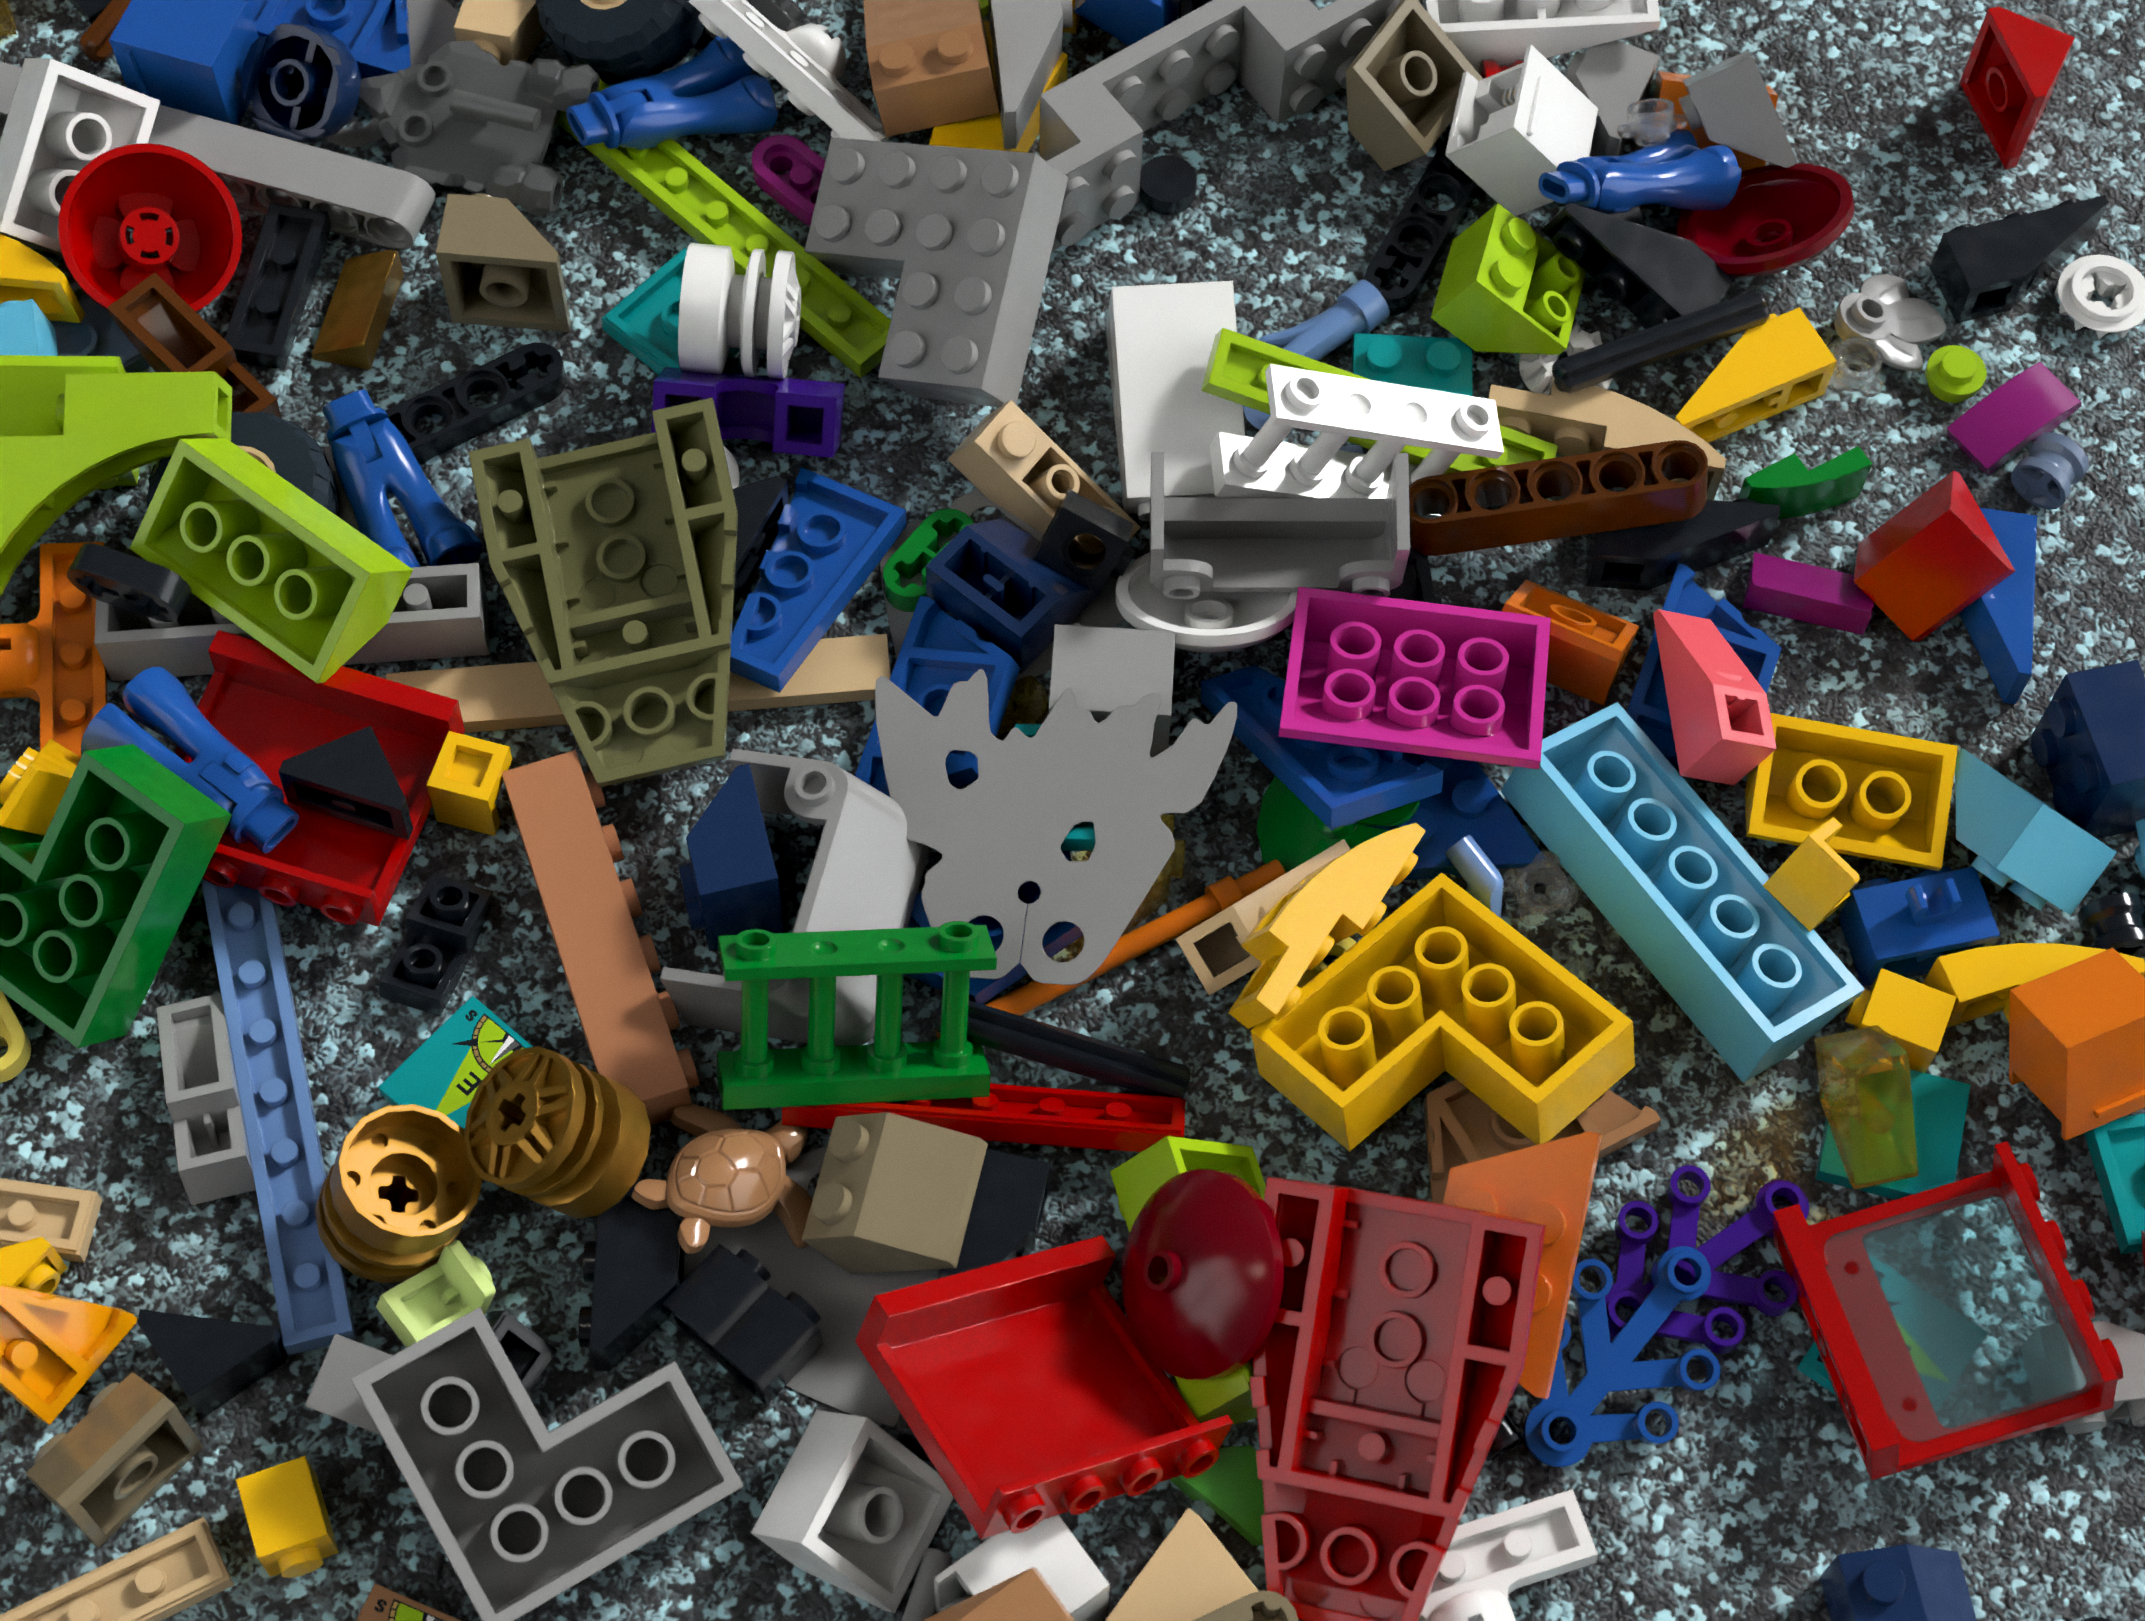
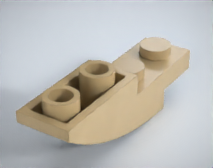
[1488,378,1726,500]

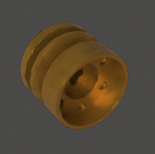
[464,1046,651,1219]
[315,1104,483,1283]

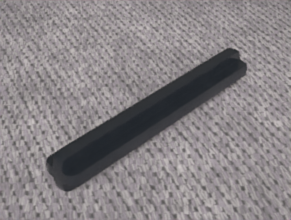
[1552,292,1770,393]
[935,1000,1191,1099]

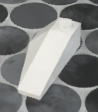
[1423,0,1660,73]

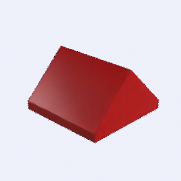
[1960,6,2075,170]
[1853,471,2015,643]

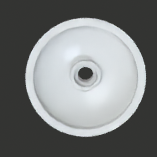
[1116,553,1297,653]

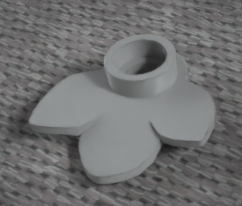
[1834,274,1947,372]

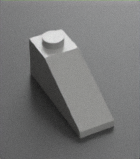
[988,0,1073,149]

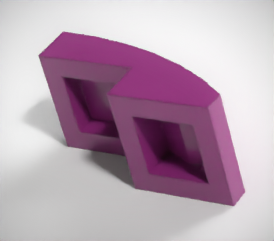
[1947,362,2081,477]

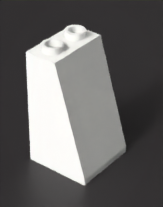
[1106,281,1245,522]

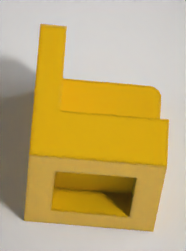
[426,731,513,836]
[1763,817,1860,932]

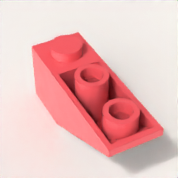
[1653,609,1777,786]

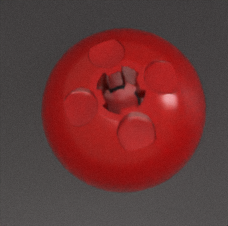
[58,143,242,312]

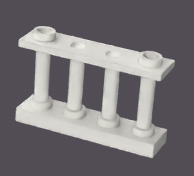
[1209,364,1504,519]

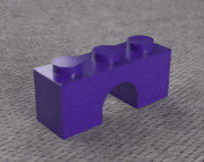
[651,367,845,458]

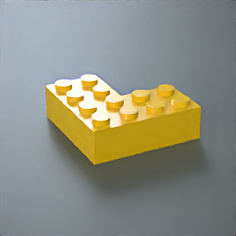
[1250,872,1635,1152]

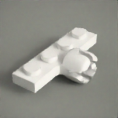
[689,0,891,142]
[1418,1489,1598,1621]

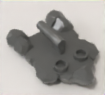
[358,41,600,217]

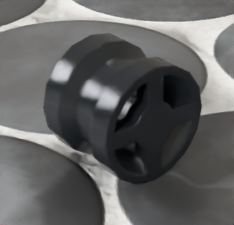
[2077,893,2145,958]

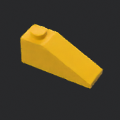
[1675,307,1837,443]

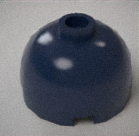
[241,23,361,142]

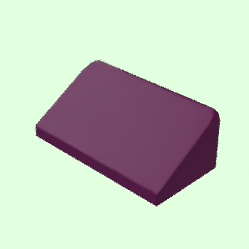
[1742,552,1874,635]

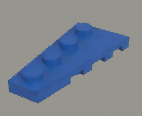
[730,467,907,693]
[1201,665,1443,830]

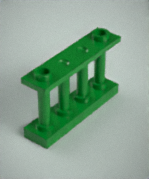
[717,921,997,1110]

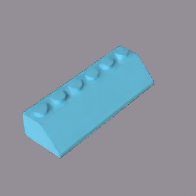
[1501,702,1865,1083]

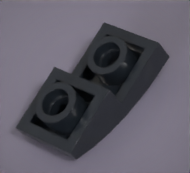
[379,873,493,1016]

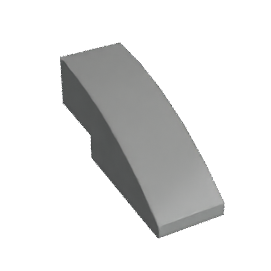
[156,993,256,1205]

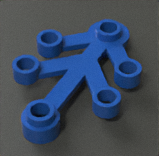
[1523,1246,1720,1467]

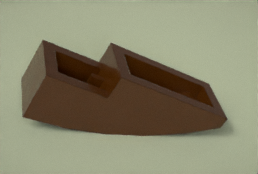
[107,273,282,419]

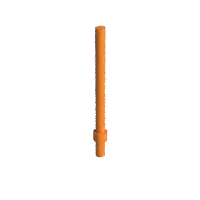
[935,859,1285,1039]

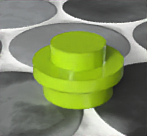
[1925,345,1987,403]

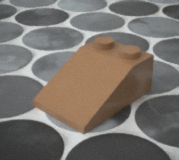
[863,0,1000,137]

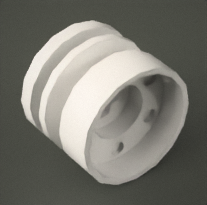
[678,243,801,379]

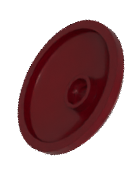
[1677,163,1855,277]
[1121,1169,1284,1380]

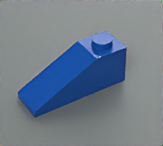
[1959,507,2037,704]

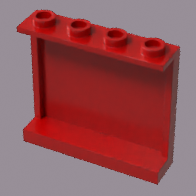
[175,630,465,927]
[855,1235,1233,1539]

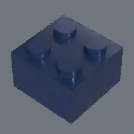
[2031,660,2145,839]

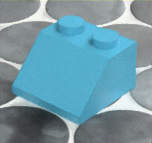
[1955,748,2117,915]

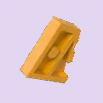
[0,1283,137,1425]

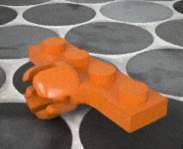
[0,542,108,757]

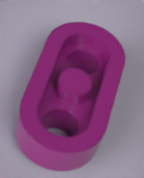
[751,135,825,226]

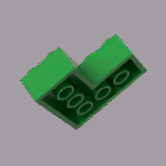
[0,744,232,1048]

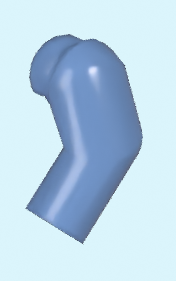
[1445,835,1504,917]

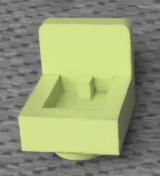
[376,1240,496,1348]

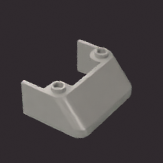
[1150,452,1410,599]
[660,749,930,1046]

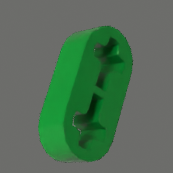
[883,508,974,612]

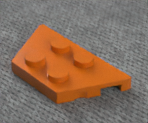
[1443,1131,1602,1399]

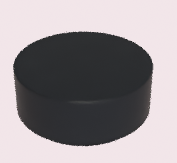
[1139,155,1197,214]

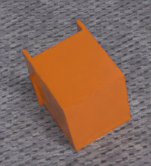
[2009,948,2145,1141]

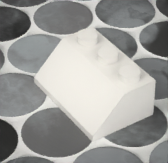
[0,58,160,257]

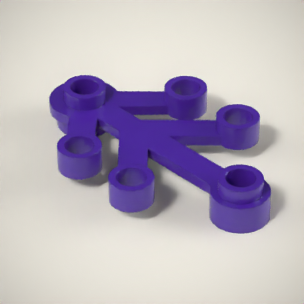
[1605,1165,1809,1354]

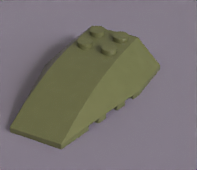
[468,398,738,788]

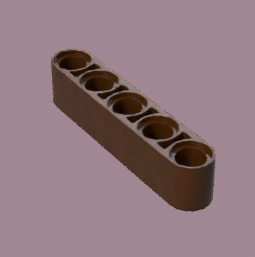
[1409,440,1708,556]

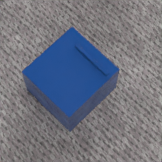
[109,0,259,126]

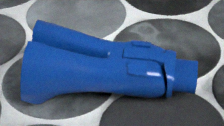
[566,36,778,150]
[1538,129,1742,214]
[322,390,482,568]
[81,667,299,853]

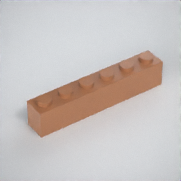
[502,750,700,1126]

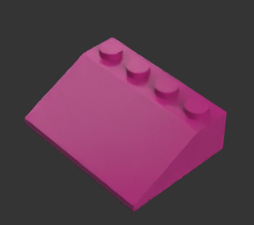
[1278,586,1551,769]

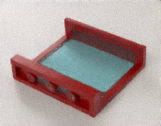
[1773,1141,2123,1481]

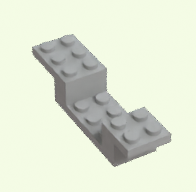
[1039,0,1421,252]

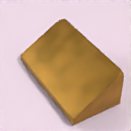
[312,250,404,370]

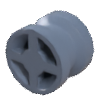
[2011,432,2089,509]

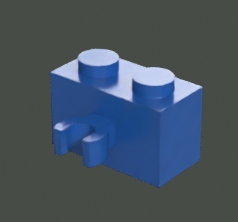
[1838,866,2000,986]

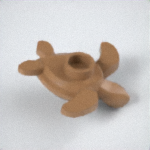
[631,1104,813,1254]

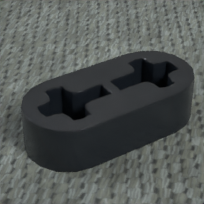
[67,543,192,622]

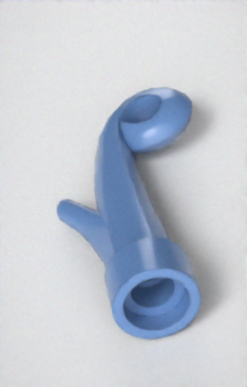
[1243,280,1389,430]

